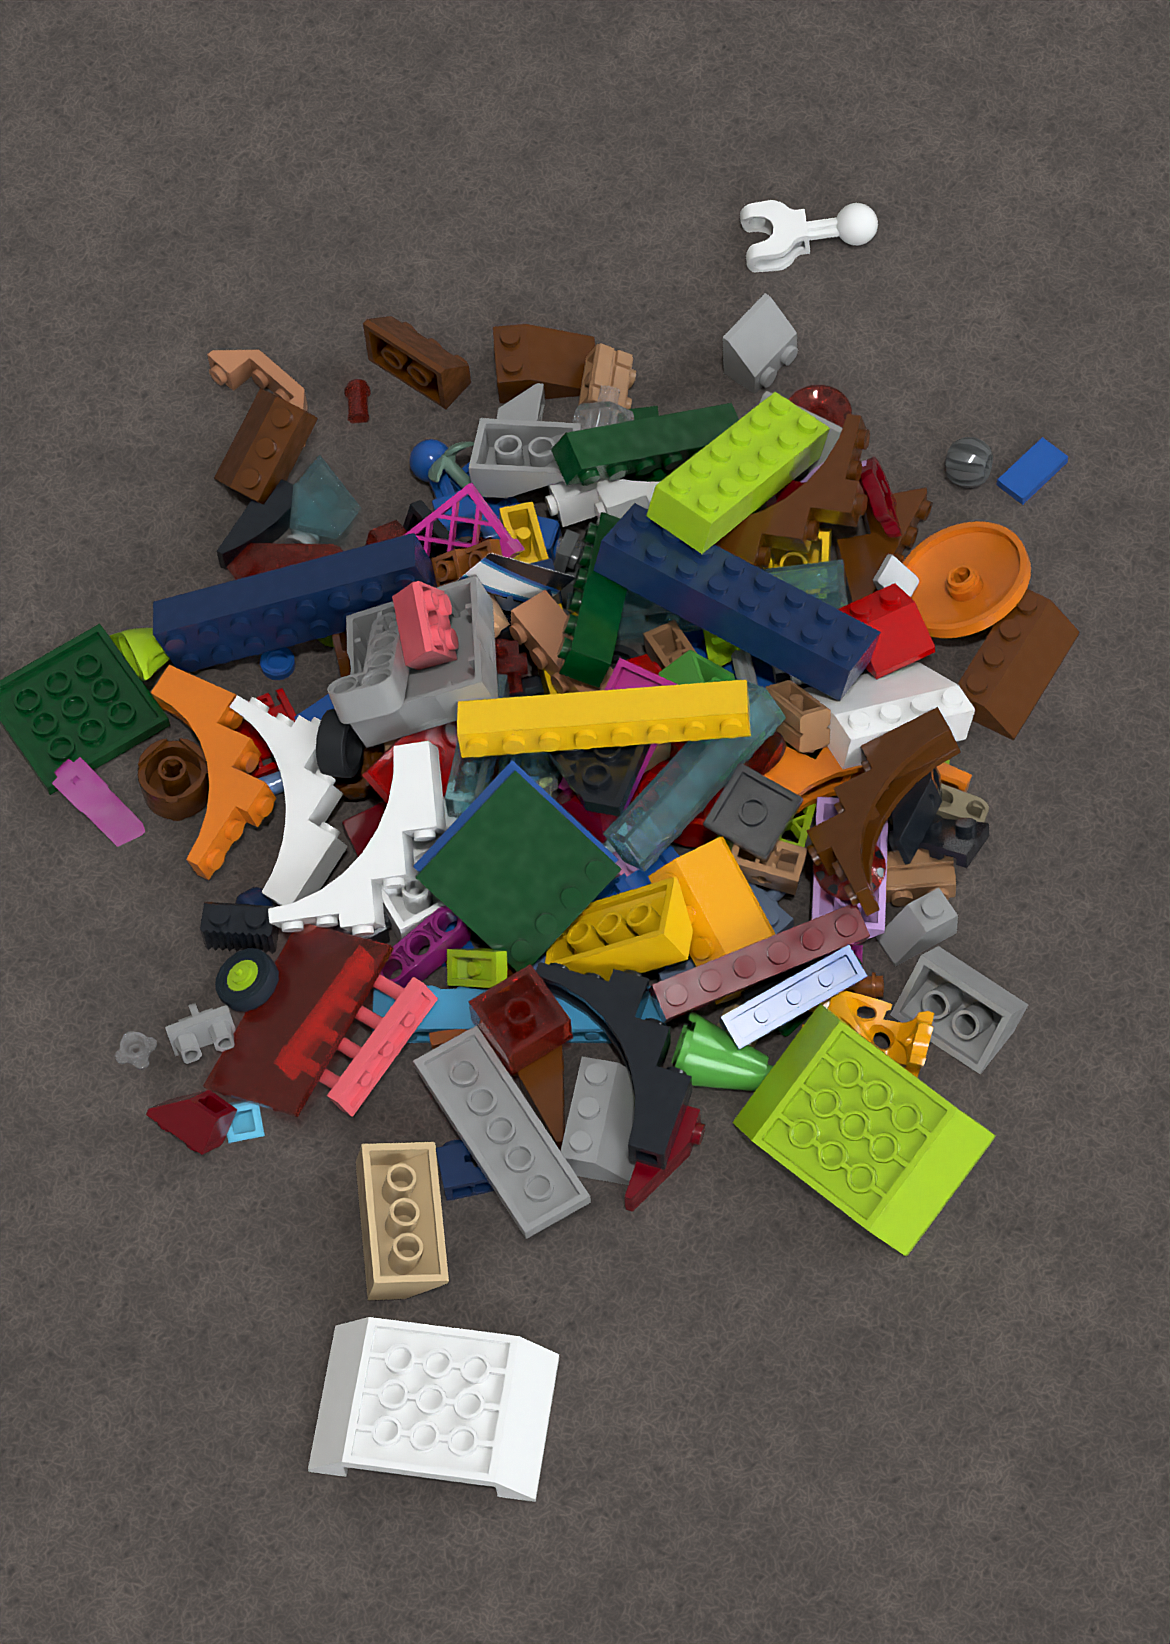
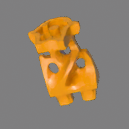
[801,991,934,1078]

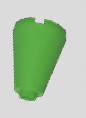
[671,1012,773,1091]

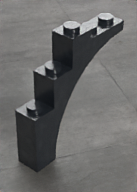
[535,962,692,1170]

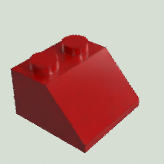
[838,583,935,679]

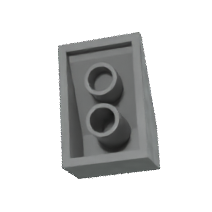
[469,418,582,498]

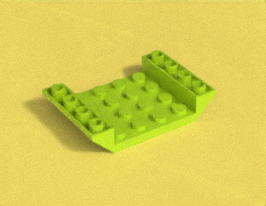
[732,1004,996,1257]

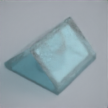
[290,455,361,539]

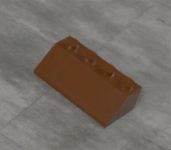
[958,589,1080,741]

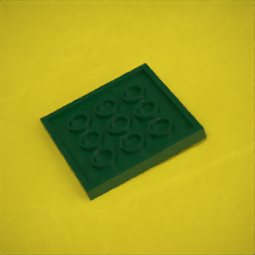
[0,623,170,795]
[415,769,622,976]

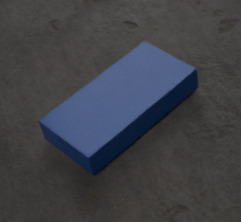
[997,437,1068,505]

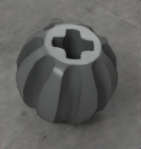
[945,437,993,488]

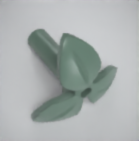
[428,441,474,495]

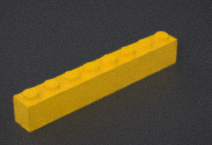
[457,679,751,758]

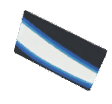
[457,553,576,603]

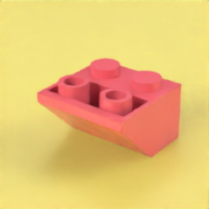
[392,581,459,670]

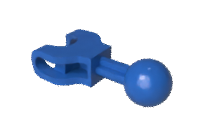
[409,439,501,542]

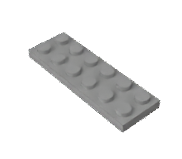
[413,1025,591,1239]

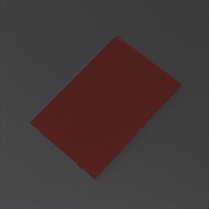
[203,924,394,1117]

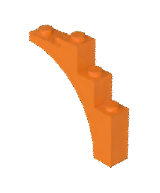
[151,665,277,880]
[763,745,972,816]

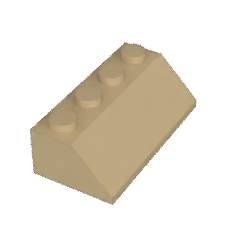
[356,1142,449,1300]

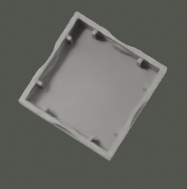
[346,575,498,748]

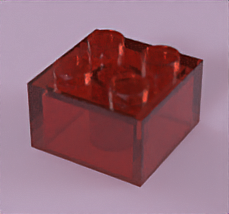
[468,964,573,1076]

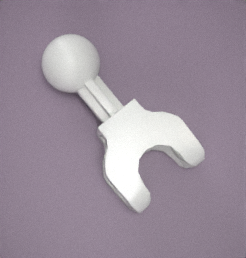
[740,200,878,273]

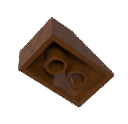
[493,324,595,403]

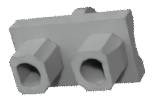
[165,1003,237,1064]

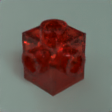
[495,639,528,694]

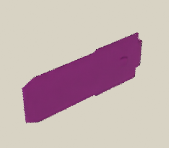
[52,757,145,847]

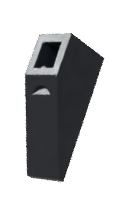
[888,767,943,865]

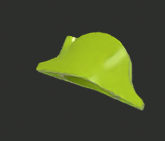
[109,628,170,681]

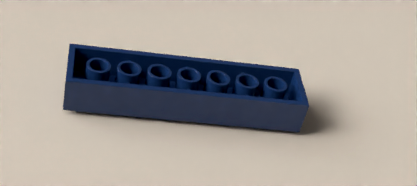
[593,503,881,701]
[153,533,437,672]

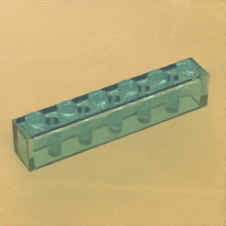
[603,681,786,872]

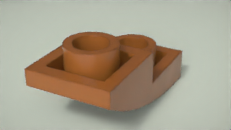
[431,539,503,587]

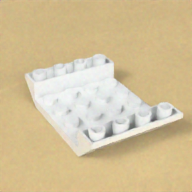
[308,1317,559,1502]

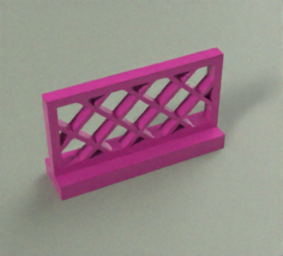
[405,483,525,559]

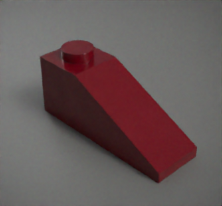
[625,1106,706,1212]

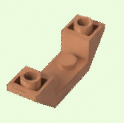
[207,350,308,447]

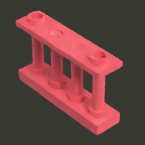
[275,947,438,1117]

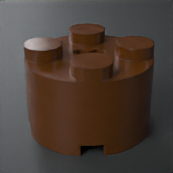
[138,738,209,821]

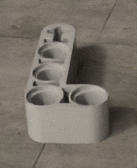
[327,612,410,724]

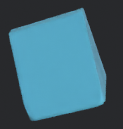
[227,1097,265,1143]

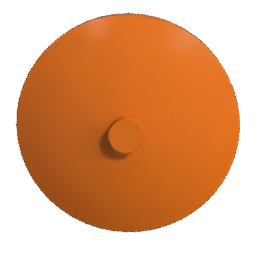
[902,521,1031,638]

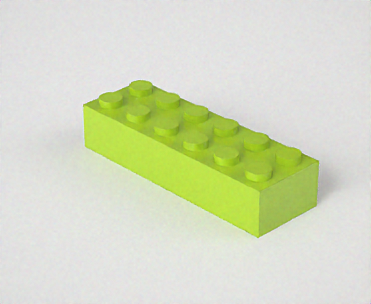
[646,392,830,554]

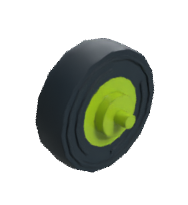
[215,948,279,1012]

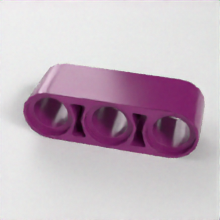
[375,905,472,988]

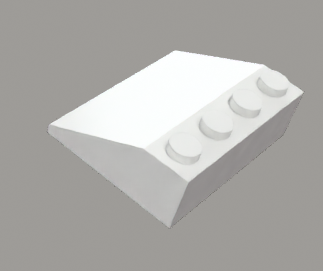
[804,661,975,769]

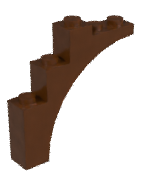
[714,414,870,570]
[806,707,961,916]

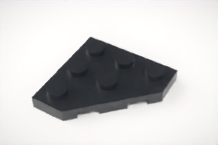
[547,744,651,817]

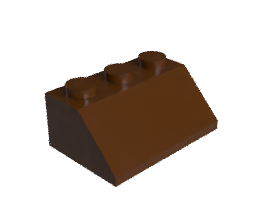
[363,316,471,409]
[214,388,318,505]

